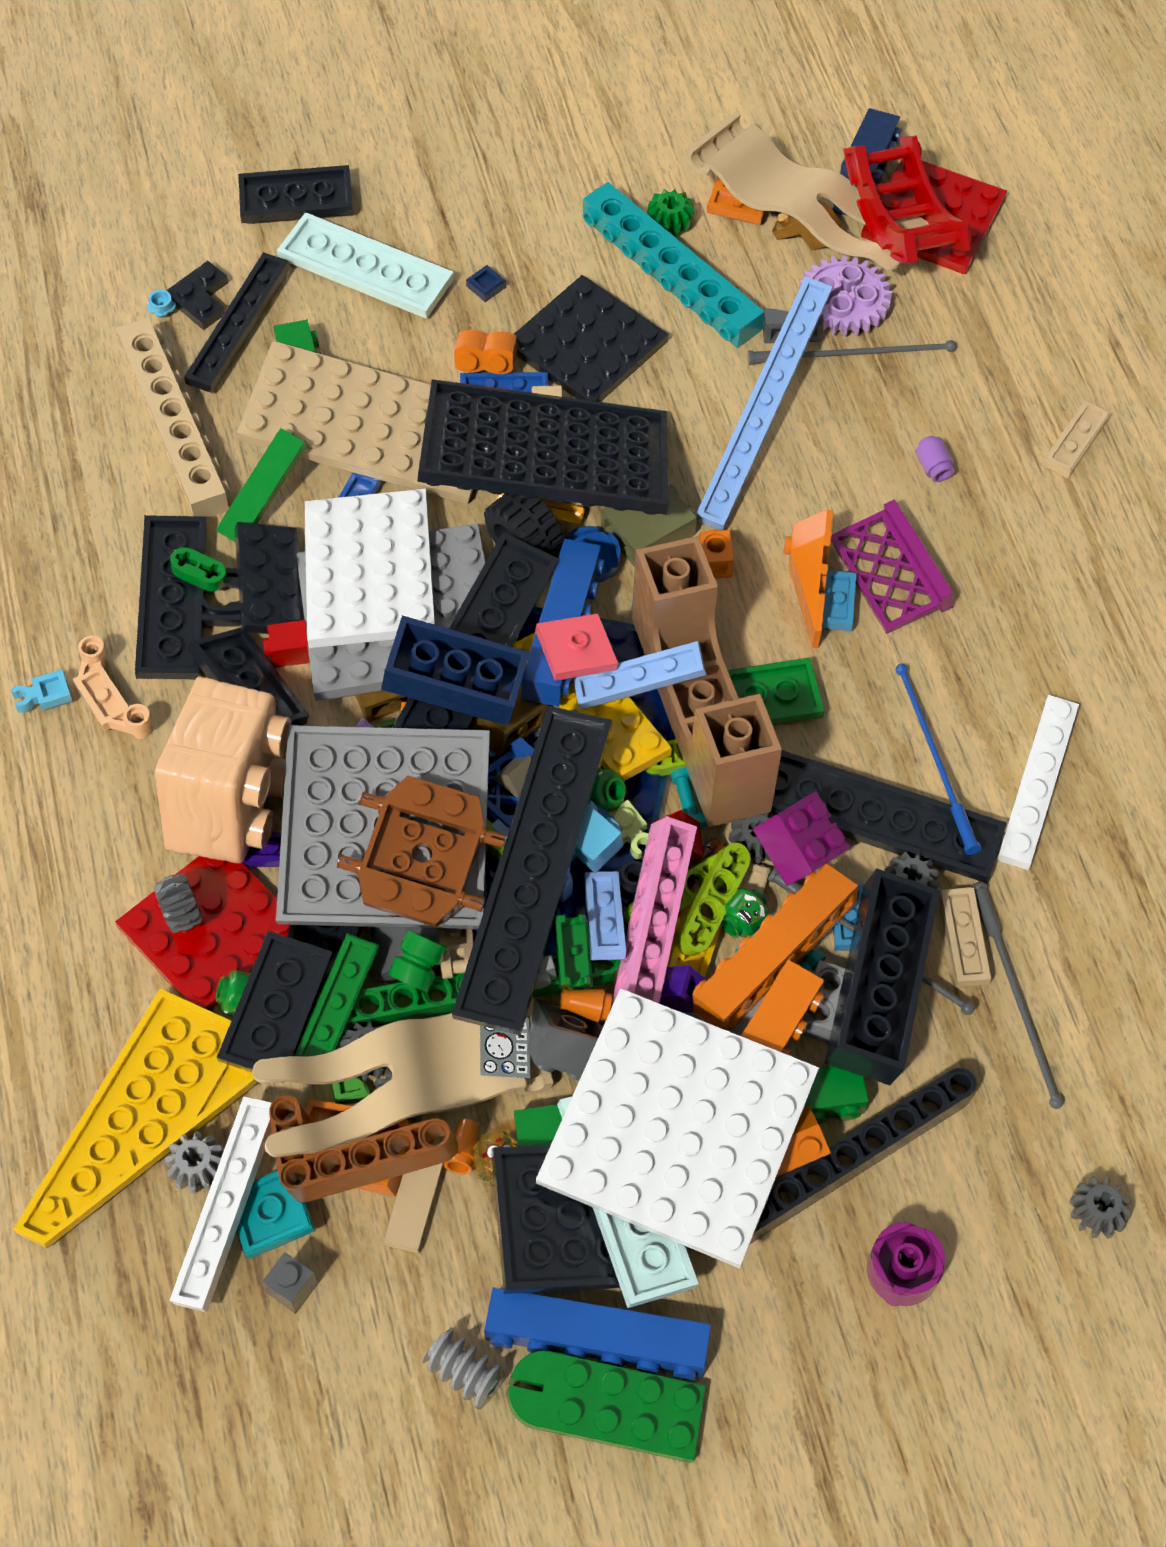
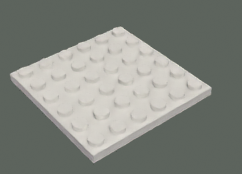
[536,988,819,1269]

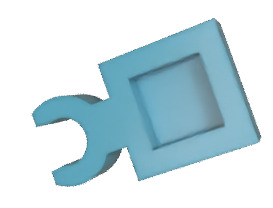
[11,669,72,713]

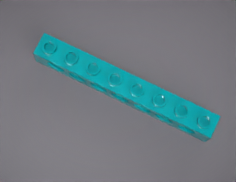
[582,182,765,348]

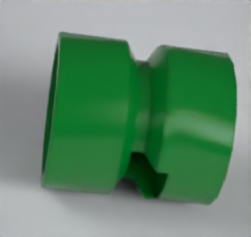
[387,929,448,992]

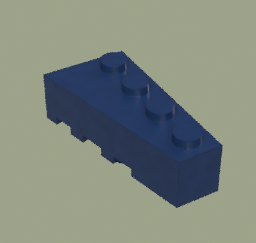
[833,108,902,216]

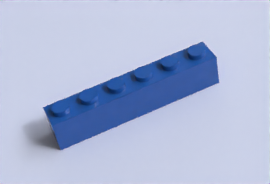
[521,538,605,707]
[484,1287,711,1380]

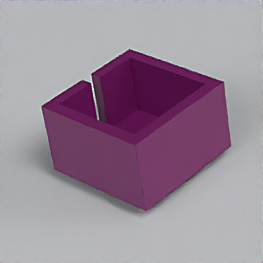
[752,791,851,886]

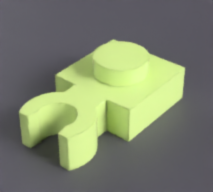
[608,800,649,860]

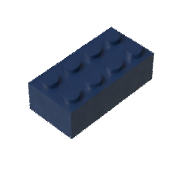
[381,615,529,726]

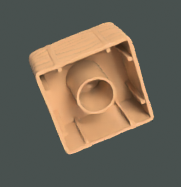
[155,676,291,863]

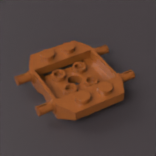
[336,775,507,927]

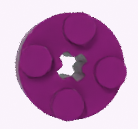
[867,1222,945,1306]

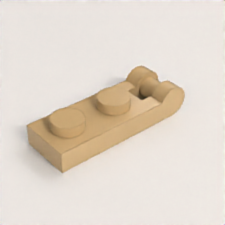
[439,928,474,979]

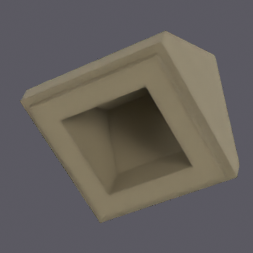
[493,756,531,798]

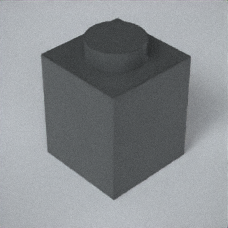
[262,1252,318,1314]

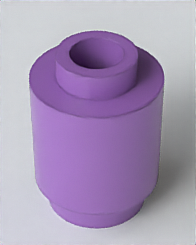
[915,436,955,482]

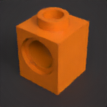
[699,529,734,579]

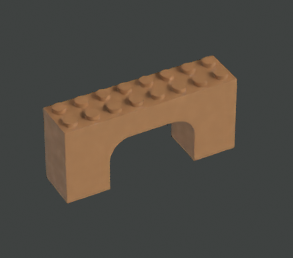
[632,536,782,827]

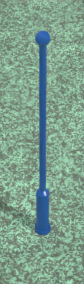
[895,663,982,855]

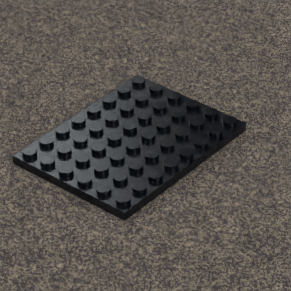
[417,379,669,515]

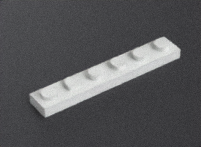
[997,695,1079,870]
[169,1097,272,1313]

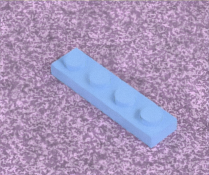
[573,641,706,710]

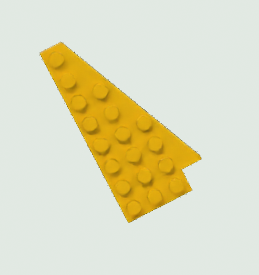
[13,989,258,1248]

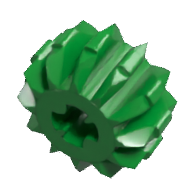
[647,188,695,236]

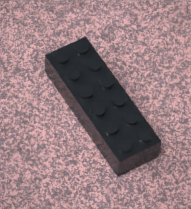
[824,868,940,1086]

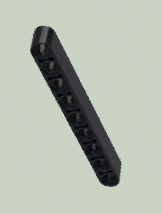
[749,1068,977,1245]

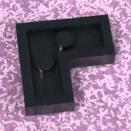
[166,260,228,330]

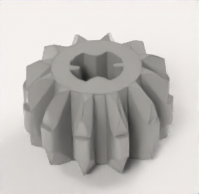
[164,1131,224,1194]

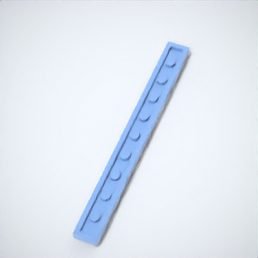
[696,276,833,530]

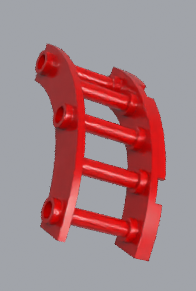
[843,135,971,263]

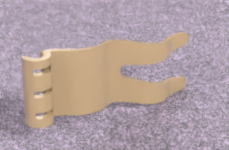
[686,111,929,270]
[252,996,553,1157]

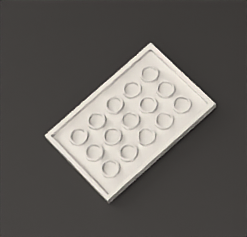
[304,489,435,648]

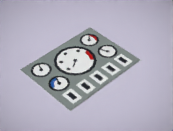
[480,1017,530,1078]

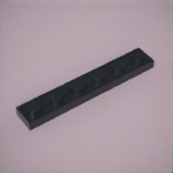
[184,252,290,393]

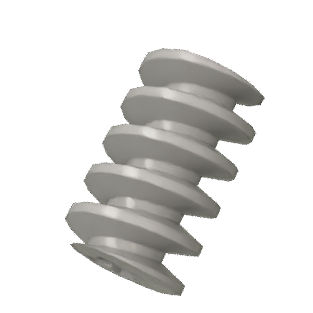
[422,1327,504,1410]

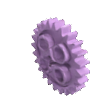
[799,255,892,336]

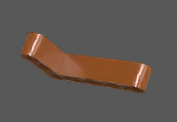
[269,1095,458,1203]

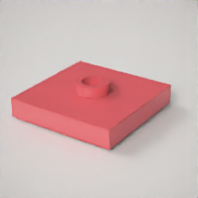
[535,614,618,681]

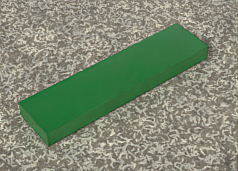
[215,428,307,542]
[295,933,379,1057]

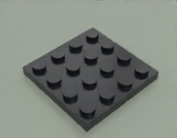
[514,275,669,402]
[491,1145,620,1294]

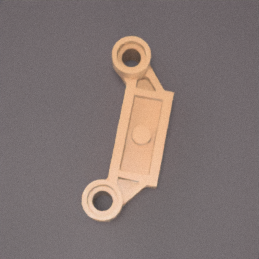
[73,636,152,739]

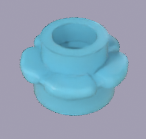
[147,290,176,317]

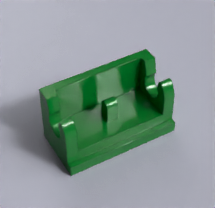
[554,915,593,990]

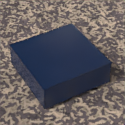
[466,265,506,302]

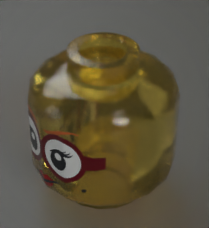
[473,1131,518,1187]

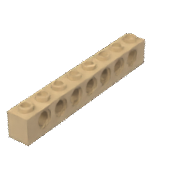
[115,317,231,518]

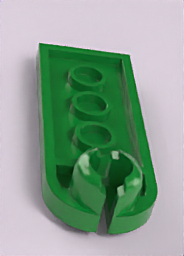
[506,1351,705,1463]

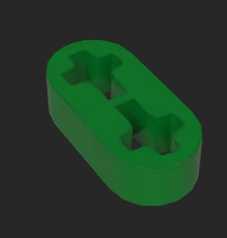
[170,547,227,591]

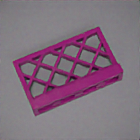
[831,499,953,634]

